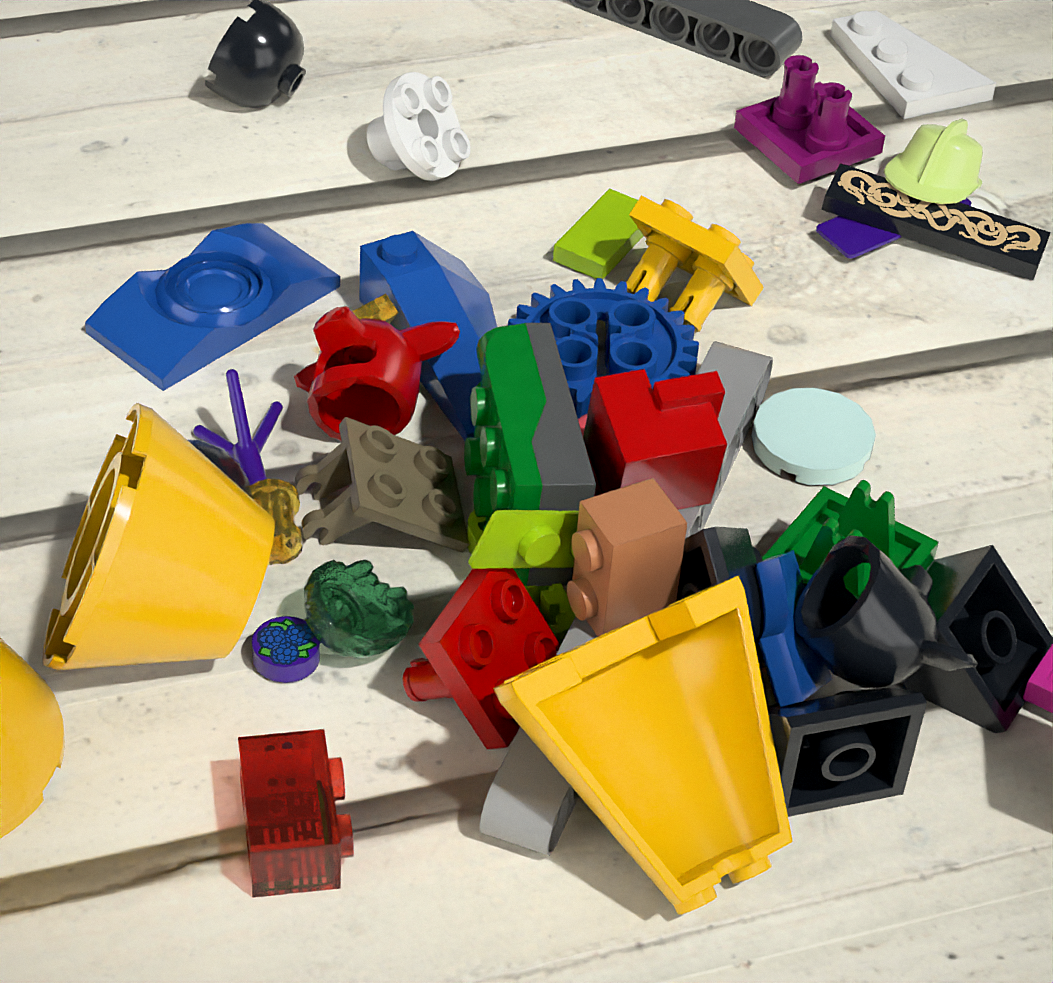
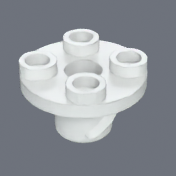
[367,72,470,181]

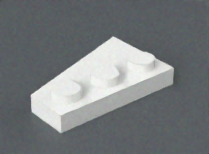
[830,10,996,119]

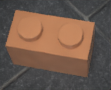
[567,478,687,637]

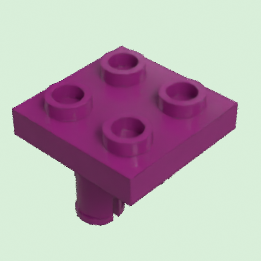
[734,55,885,184]

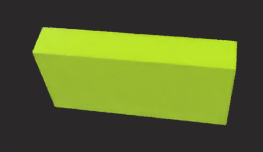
[553,188,644,279]

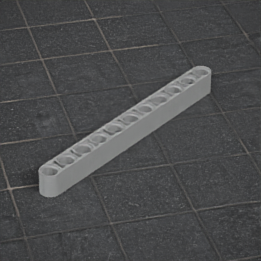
[480,341,773,856]

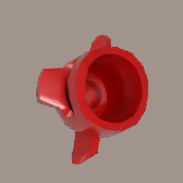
[294,306,460,440]

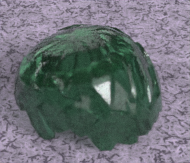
[304,559,414,659]

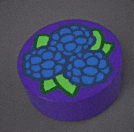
[252,616,320,683]

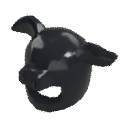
[794,535,978,688]

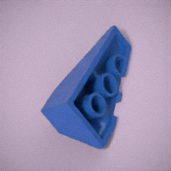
[359,230,497,441]

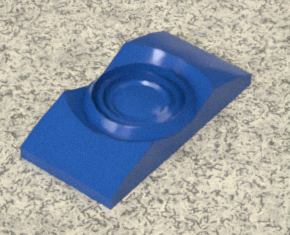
[85,223,340,391]

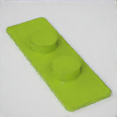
[468,510,579,569]

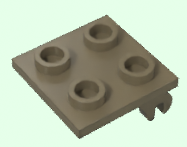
[295,417,470,553]

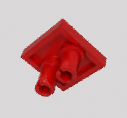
[402,568,561,749]

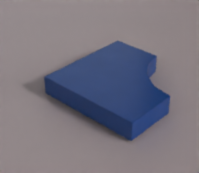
[755,550,832,707]

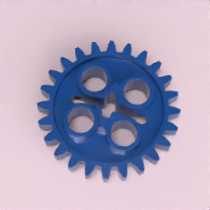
[508,278,699,419]

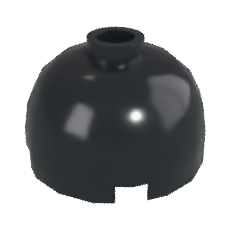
[205,0,306,108]

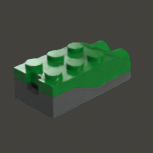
[464,323,596,586]

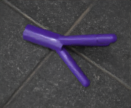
[193,369,283,503]

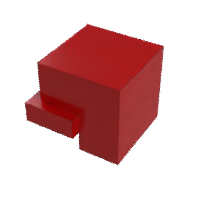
[583,369,728,510]

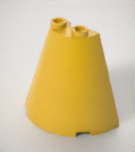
[493,576,793,914]

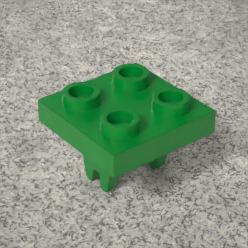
[762,480,939,597]

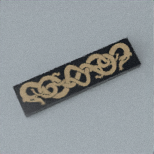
[821,163,1051,280]

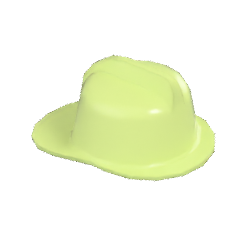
[883,118,983,204]

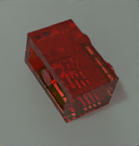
[238,729,354,898]

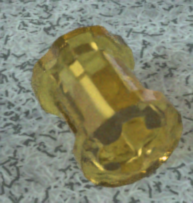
[250,479,303,565]

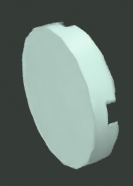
[751,388,876,485]

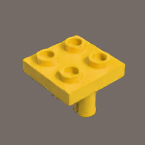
[626,195,764,332]

